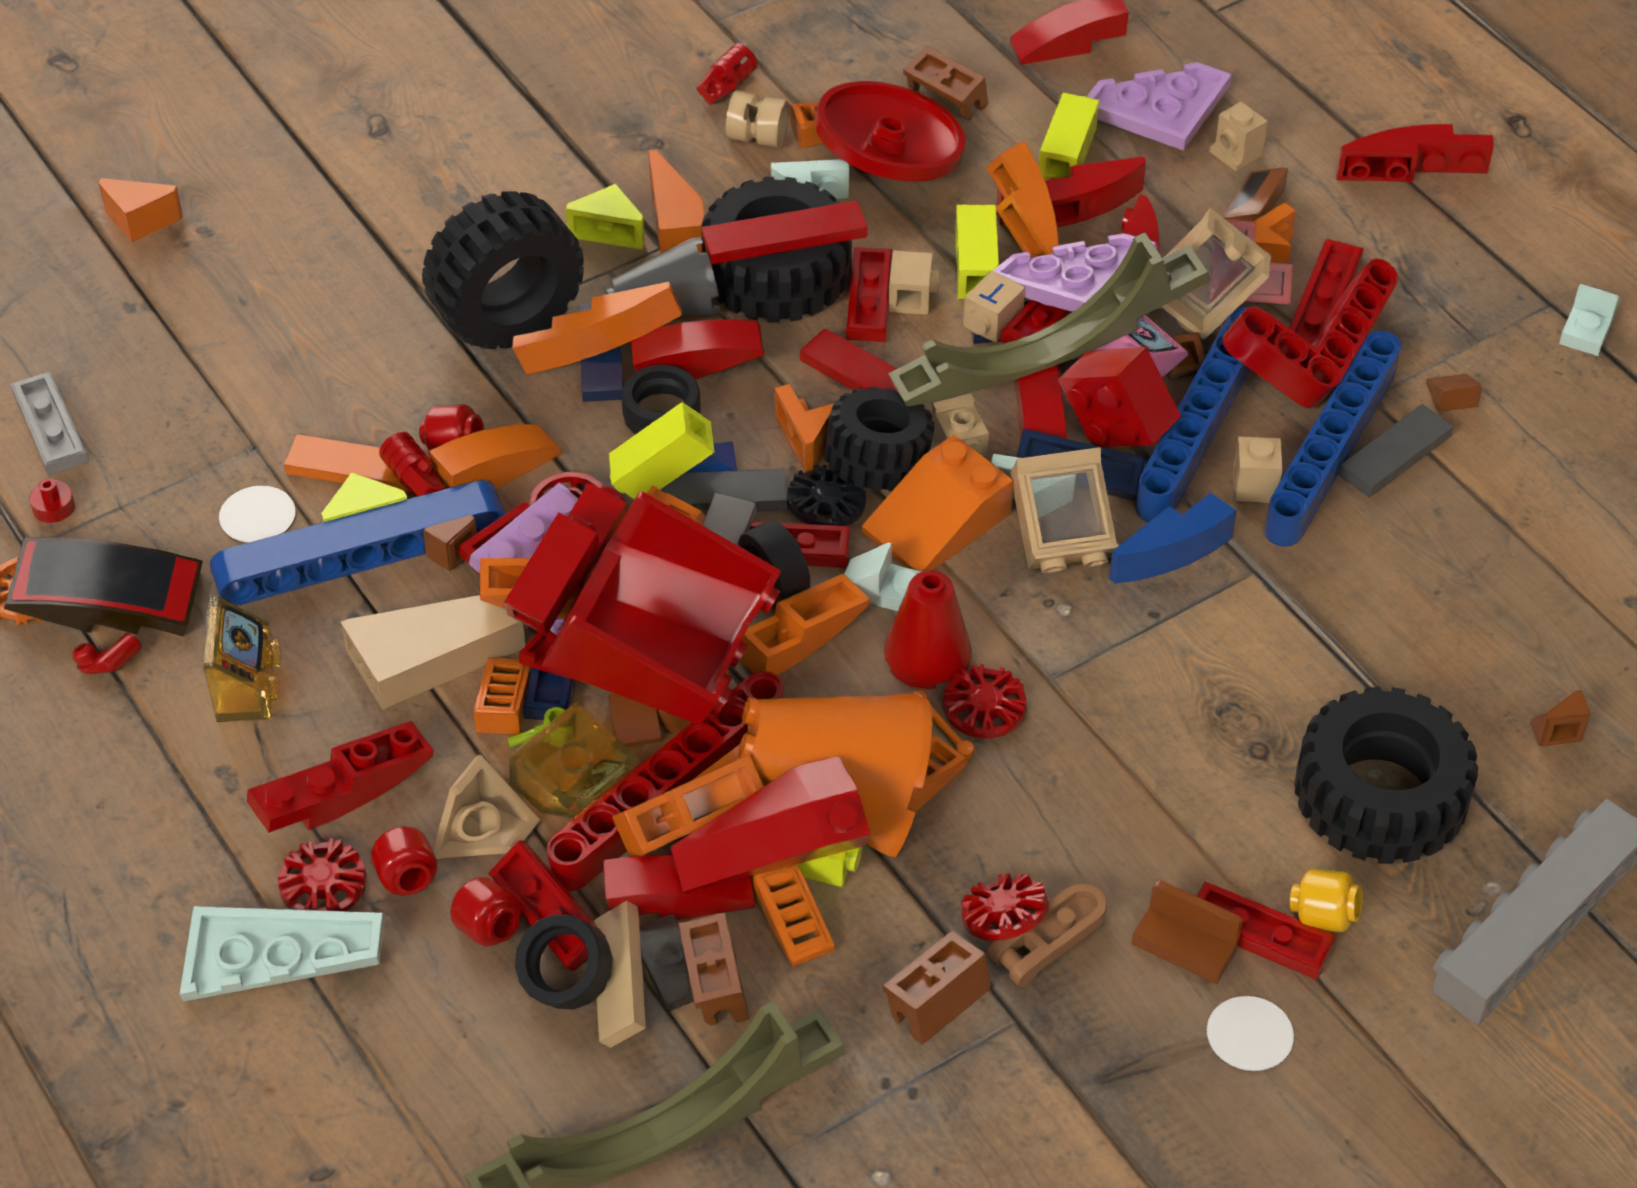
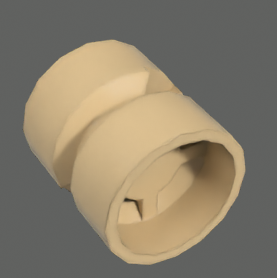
[725,91,790,148]

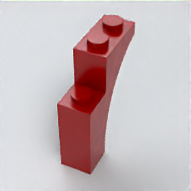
[504,482,628,636]

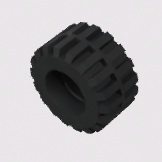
[824,387,935,492]

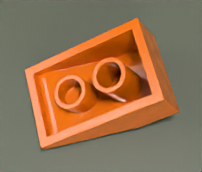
[861,434,1014,572]

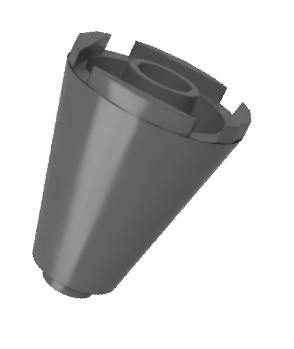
[605,236,720,317]

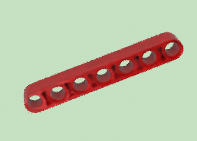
[547,671,784,892]

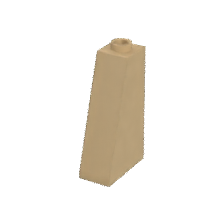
[341,595,528,710]

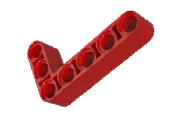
[1222,258,1398,408]

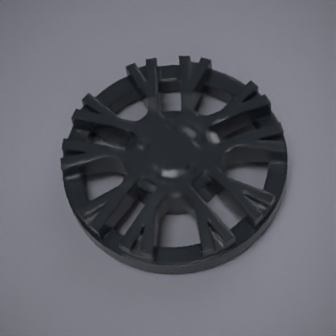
[787,465,866,526]

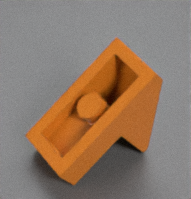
[1254,202,1296,263]
[774,383,834,472]

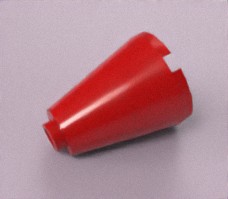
[884,571,972,690]

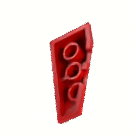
[670,756,871,893]

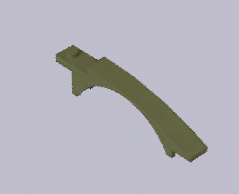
[888,232,1210,407]
[464,1000,845,1188]

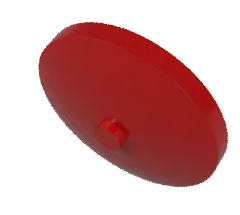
[814,81,966,182]

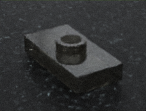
[639,914,694,1012]

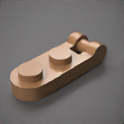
[987,883,1107,988]

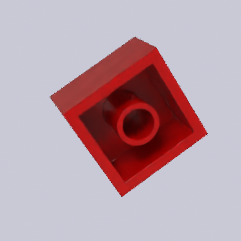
[1058,347,1181,447]

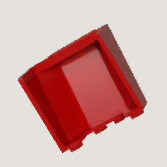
[542,491,781,725]

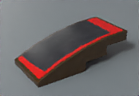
[4,538,203,637]

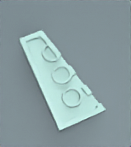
[180,906,385,1002]

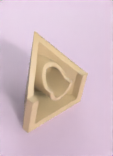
[433,755,540,859]

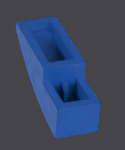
[1109,492,1236,584]

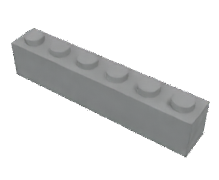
[1432,798,1637,1026]

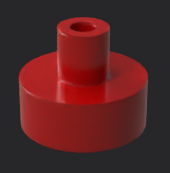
[29,478,75,523]

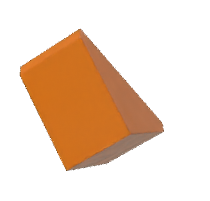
[99,178,183,242]

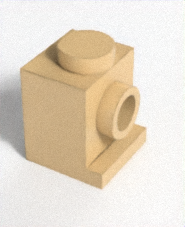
[1209,102,1268,171]
[932,393,989,457]

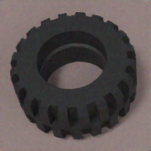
[701,176,852,323]
[422,191,584,349]
[1294,687,1479,864]

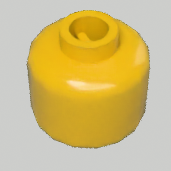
[1290,869,1363,933]

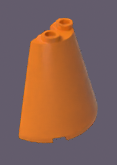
[738,694,932,858]

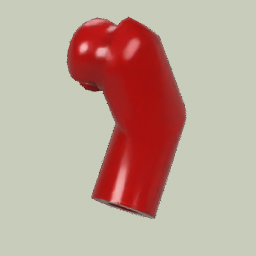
[72,633,142,674]

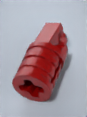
[696,43,758,105]
[379,432,445,497]

